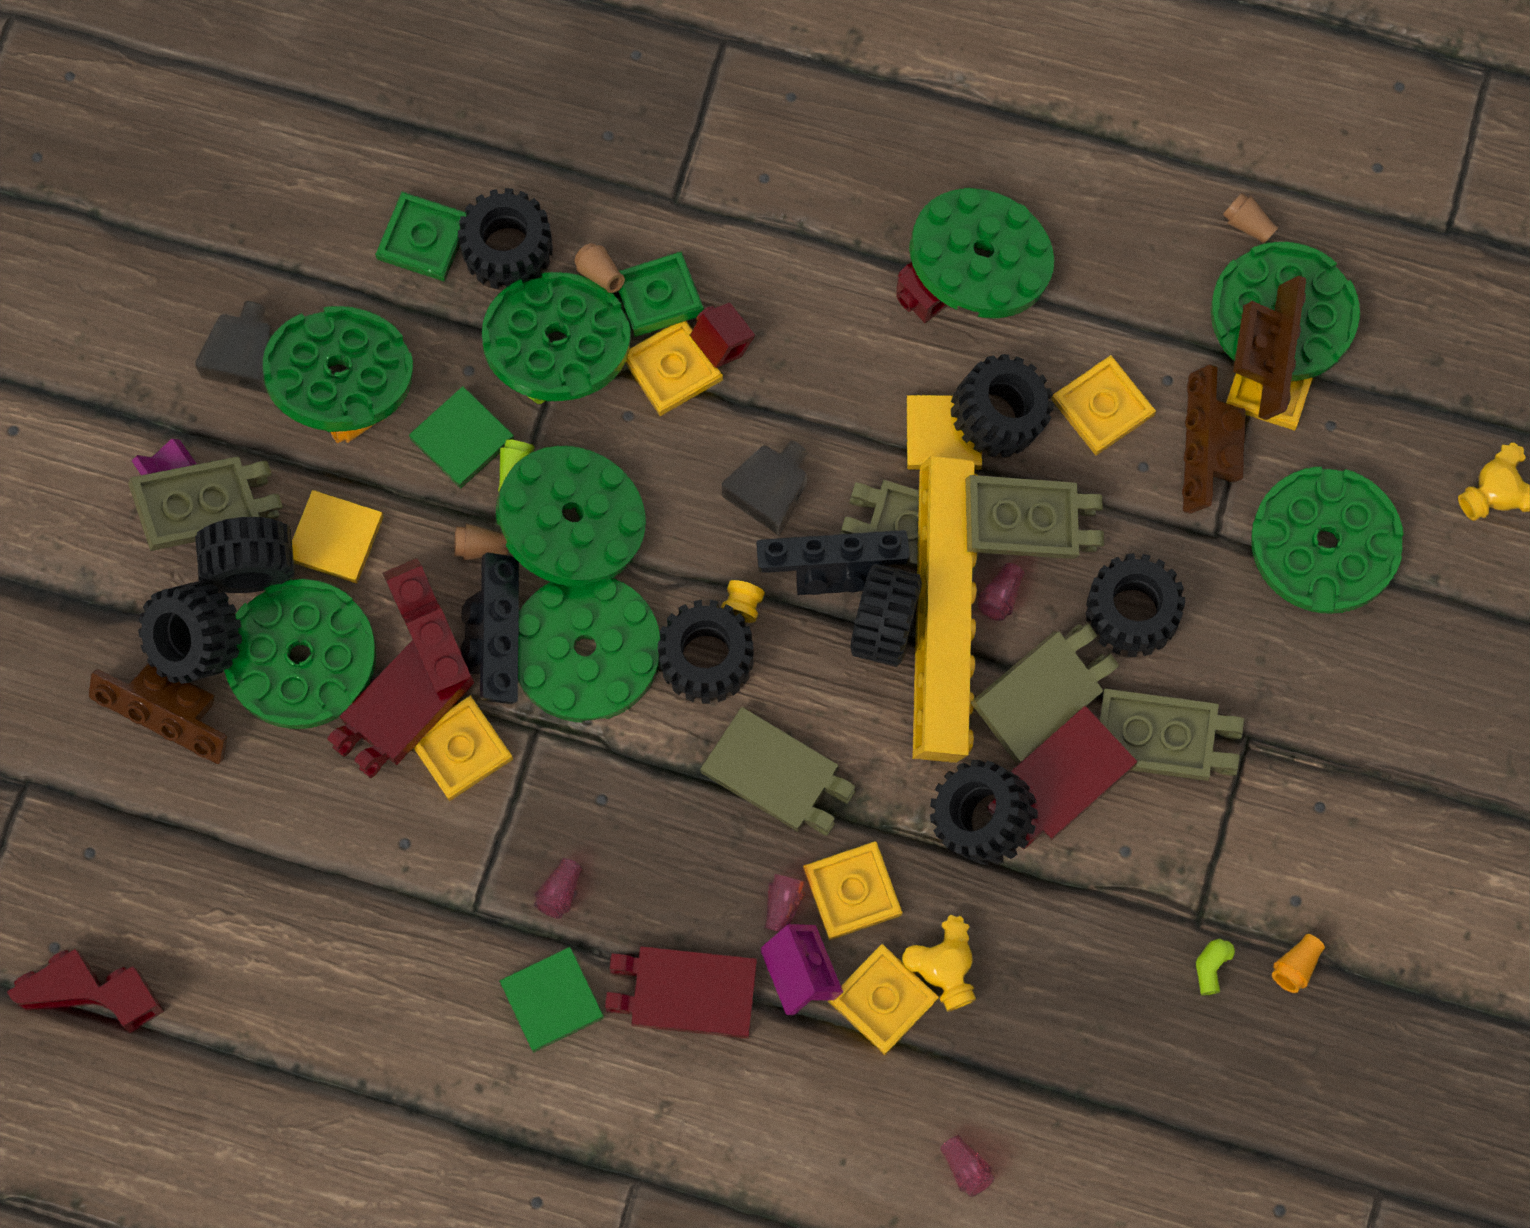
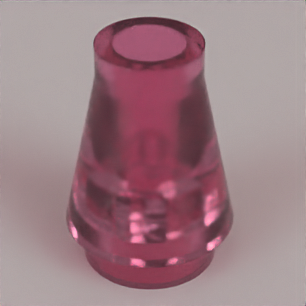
[978,563,1025,621]
[534,858,582,919]
[765,874,806,932]
[940,1135,995,1197]

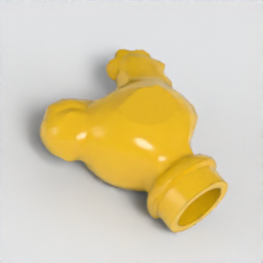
[1458,442,1530,521]
[902,915,976,1012]

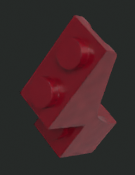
[382,558,471,692]
[7,949,164,1033]

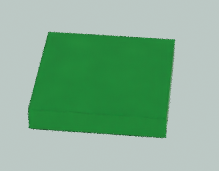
[375,192,466,282]
[618,252,704,337]
[409,386,515,489]
[499,947,604,1053]

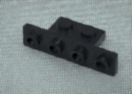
[756,530,910,595]
[461,552,519,704]

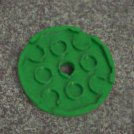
[909,188,1054,318]
[1210,242,1360,381]
[482,272,630,401]
[263,306,413,432]
[496,446,646,587]
[1251,466,1404,614]
[518,578,660,723]
[224,579,377,729]

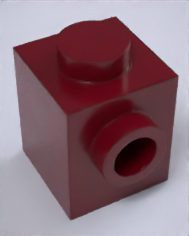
[896,262,948,323]
[690,302,756,368]

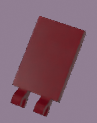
[327,640,475,779]
[987,706,1137,850]
[605,947,757,1039]

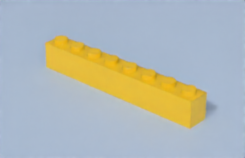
[912,456,978,763]

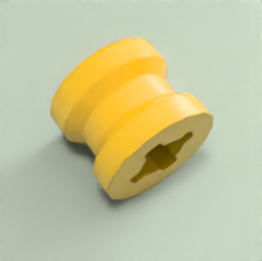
[721,580,765,623]

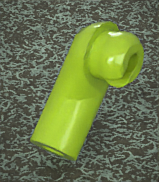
[1196,939,1235,995]

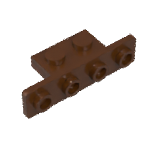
[1233,275,1306,420]
[1182,365,1246,514]
[89,663,227,764]

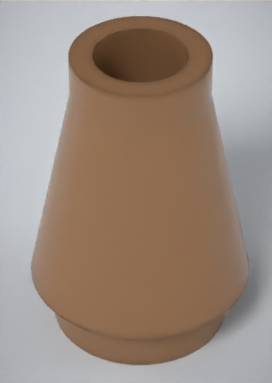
[1223,192,1278,244]
[575,243,625,293]
[454,523,508,561]

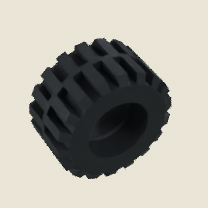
[458,188,553,290]
[951,354,1054,458]
[195,517,295,593]
[1086,553,1185,657]
[850,563,922,667]
[138,581,242,684]
[658,600,754,704]
[930,760,1038,865]

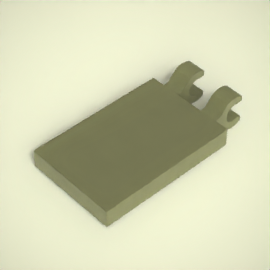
[128,456,283,551]
[965,475,1104,559]
[840,480,979,578]
[970,623,1119,763]
[1100,688,1244,781]
[700,706,855,837]

